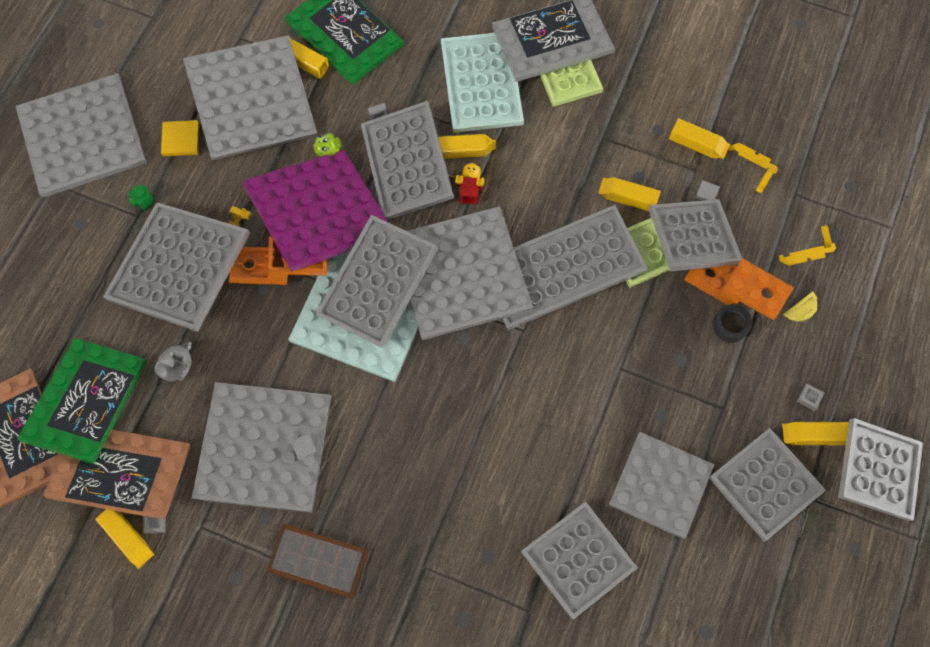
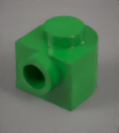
[127,185,153,211]

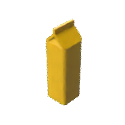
[289,38,329,79]
[669,118,730,159]
[438,134,496,159]
[598,177,661,212]
[782,422,849,445]
[96,509,155,569]

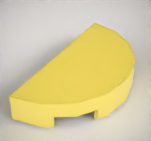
[783,291,817,322]

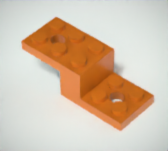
[229,236,327,285]
[684,258,794,321]

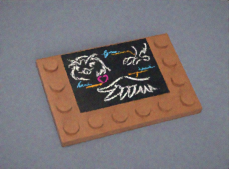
[0,368,61,508]
[43,430,190,520]

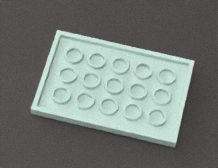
[441,33,524,133]

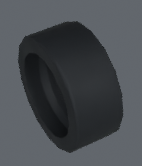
[713,304,752,343]

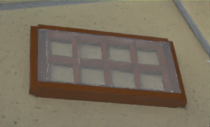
[266,524,369,599]

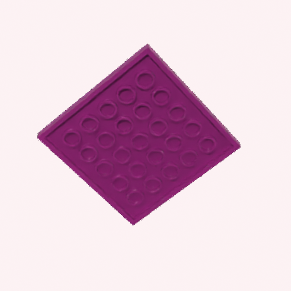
[243,150,389,272]

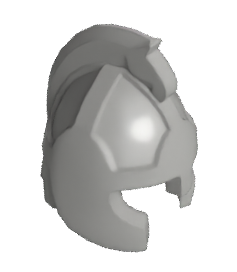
[155,341,192,382]

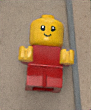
[455,163,484,205]

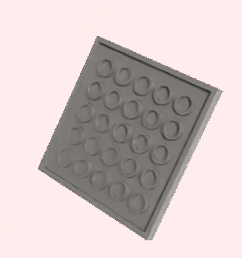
[183,36,317,160]
[16,73,147,198]
[103,203,250,332]
[407,206,533,340]
[192,382,331,513]

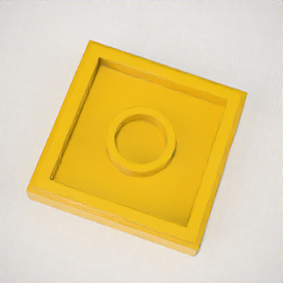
[161,120,200,156]

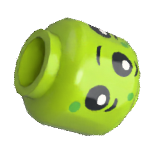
[313,133,342,157]

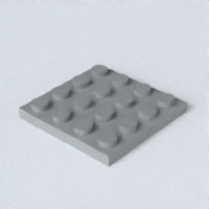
[649,199,742,271]
[838,418,923,521]
[709,428,826,542]
[609,432,714,539]
[521,501,638,620]

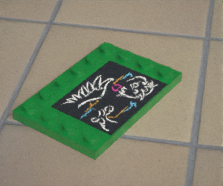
[284,0,404,85]
[17,338,147,464]

